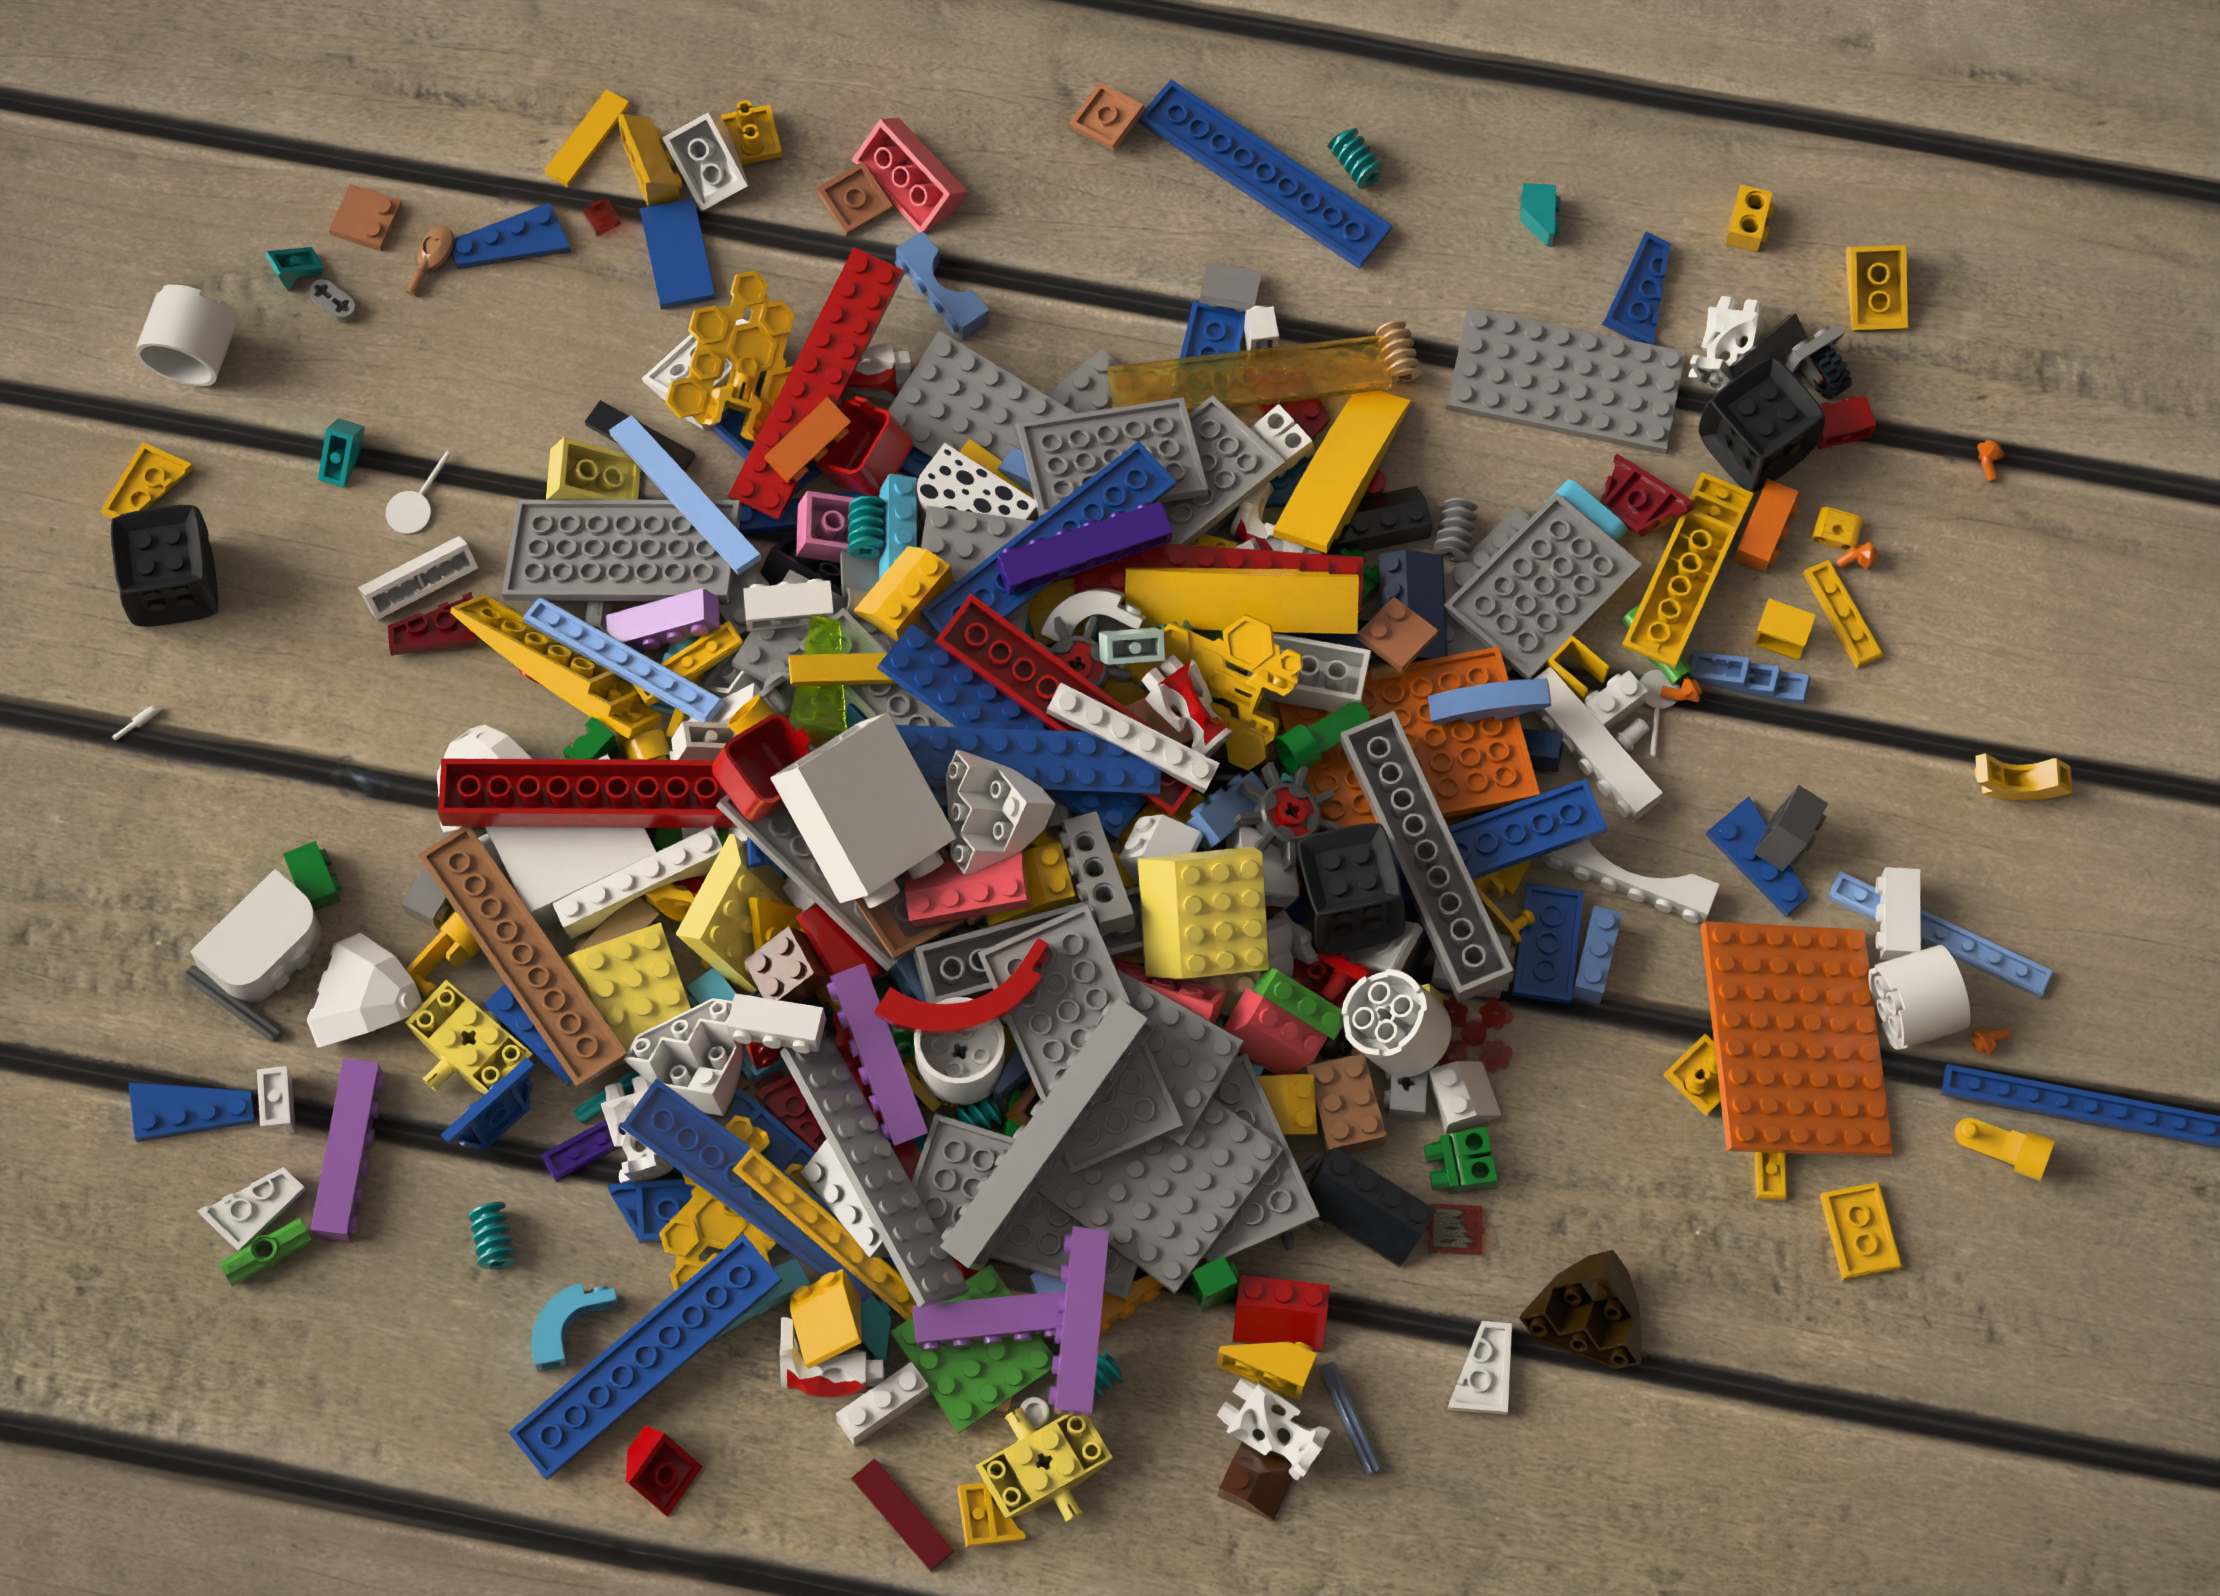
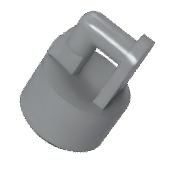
[758,667,812,715]

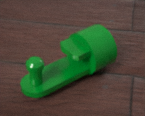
[1274,702,1370,775]

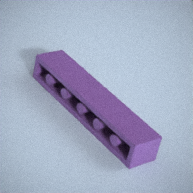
[826,964,928,1146]
[311,1058,386,1242]
[1049,1227,1109,1417]
[912,1291,1065,1351]

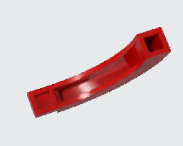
[874,938,1051,1035]

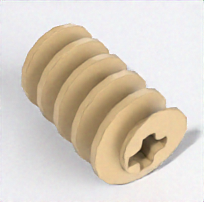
[1376,321,1422,383]

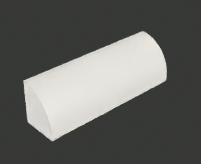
[358,536,478,620]

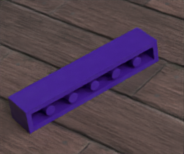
[996,501,1173,596]

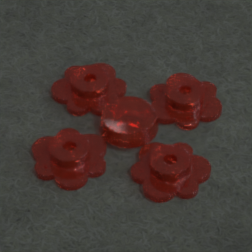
[1438,996,1513,1072]

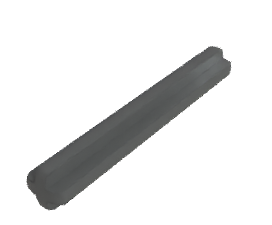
[184,966,282,1043]

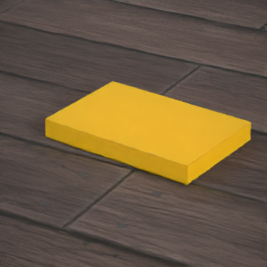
[1820,1182,1902,1281]

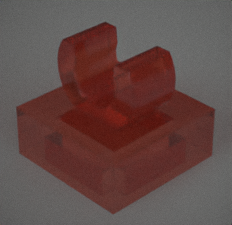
[583,198,621,236]

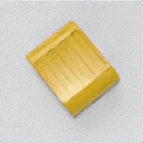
[1812,507,1864,552]

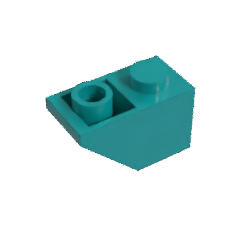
[1520,183,1561,247]

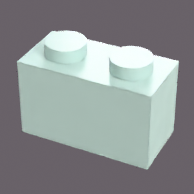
[1099,628,1165,665]

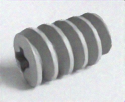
[1433,498,1478,562]

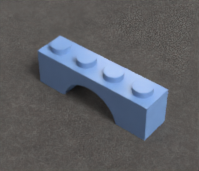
[895,231,989,340]

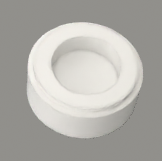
[1020,1397,1050,1429]

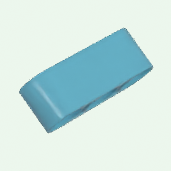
[1548,479,1628,543]

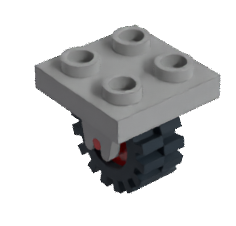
[1785,324,1852,399]

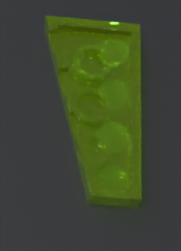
[789,614,847,736]

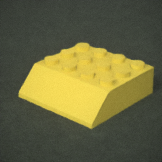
[676,834,794,995]
[1137,846,1269,979]
[562,922,691,1067]

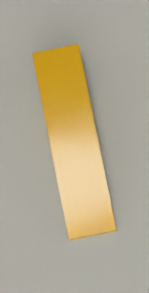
[1273,385,1411,553]
[1622,472,1754,668]
[1125,568,1359,634]
[450,594,663,739]

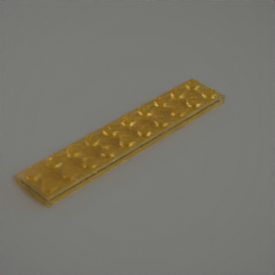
[1107,335,1392,413]

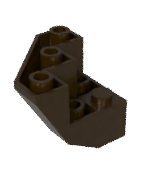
[1520,1250,1642,1369]

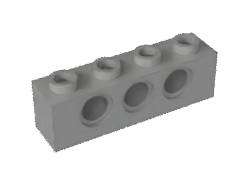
[1058,811,1134,935]

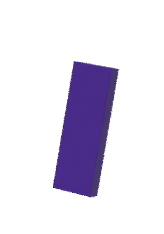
[541,1120,626,1182]

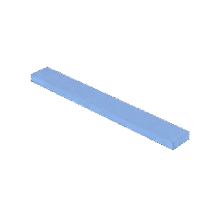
[609,415,762,575]
[523,598,724,723]
[1827,871,2054,999]

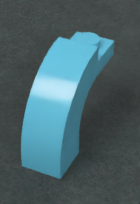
[532,1283,619,1372]

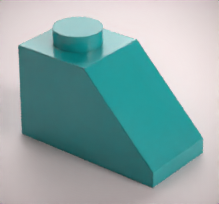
[318,418,365,488]
[860,1295,893,1368]

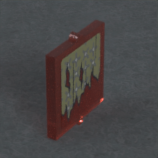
[1426,1204,1485,1255]

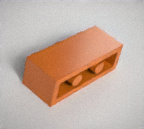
[764,397,851,483]
[1733,479,1800,573]

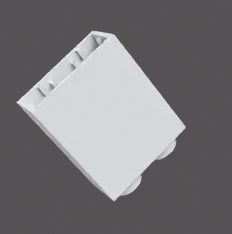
[770,712,957,908]
[478,754,656,929]

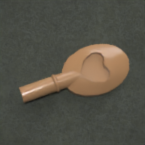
[406,225,454,296]

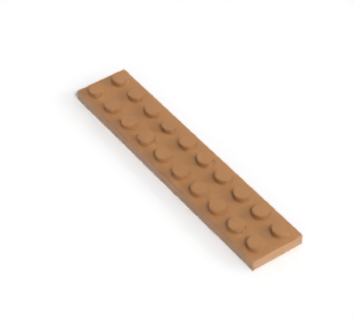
[418,827,628,1089]

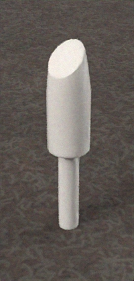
[112,706,162,741]

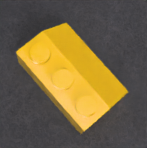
[618,114,683,207]
[854,546,954,642]

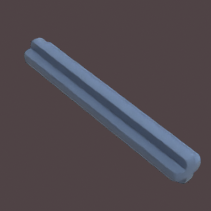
[1319,1362,1382,1476]

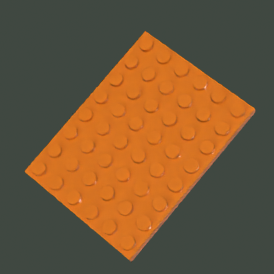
[1276,646,1540,834]
[1701,921,1893,1157]

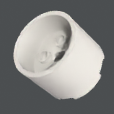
[135,285,238,386]
[1868,945,1971,1050]
[1341,969,1451,1077]
[914,997,1005,1105]

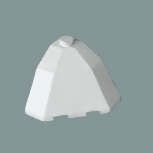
[307,933,423,1048]

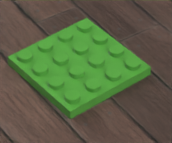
[890,1264,1054,1434]

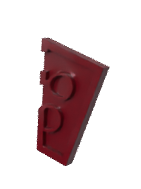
[388,592,477,656]
[755,1075,827,1152]

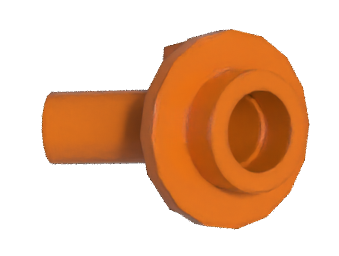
[1977,440,2004,482]
[1836,542,1877,570]
[1660,677,1702,703]
[1971,1027,2010,1056]

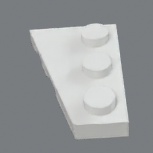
[197,1167,306,1252]
[1447,1321,1512,1415]

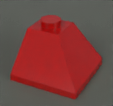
[625,1425,703,1517]

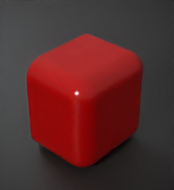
[812,396,913,497]
[712,714,812,822]

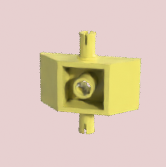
[405,980,533,1094]
[975,1407,1113,1523]

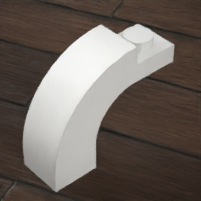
[1041,588,1147,642]

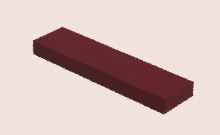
[851,1458,954,1572]

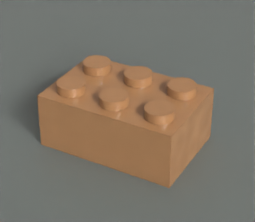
[1305,1054,1387,1155]

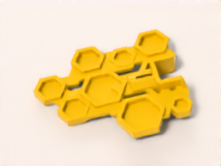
[665,270,795,442]
[1123,614,1303,771]
[659,1115,821,1291]

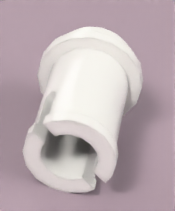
[1615,718,1649,752]

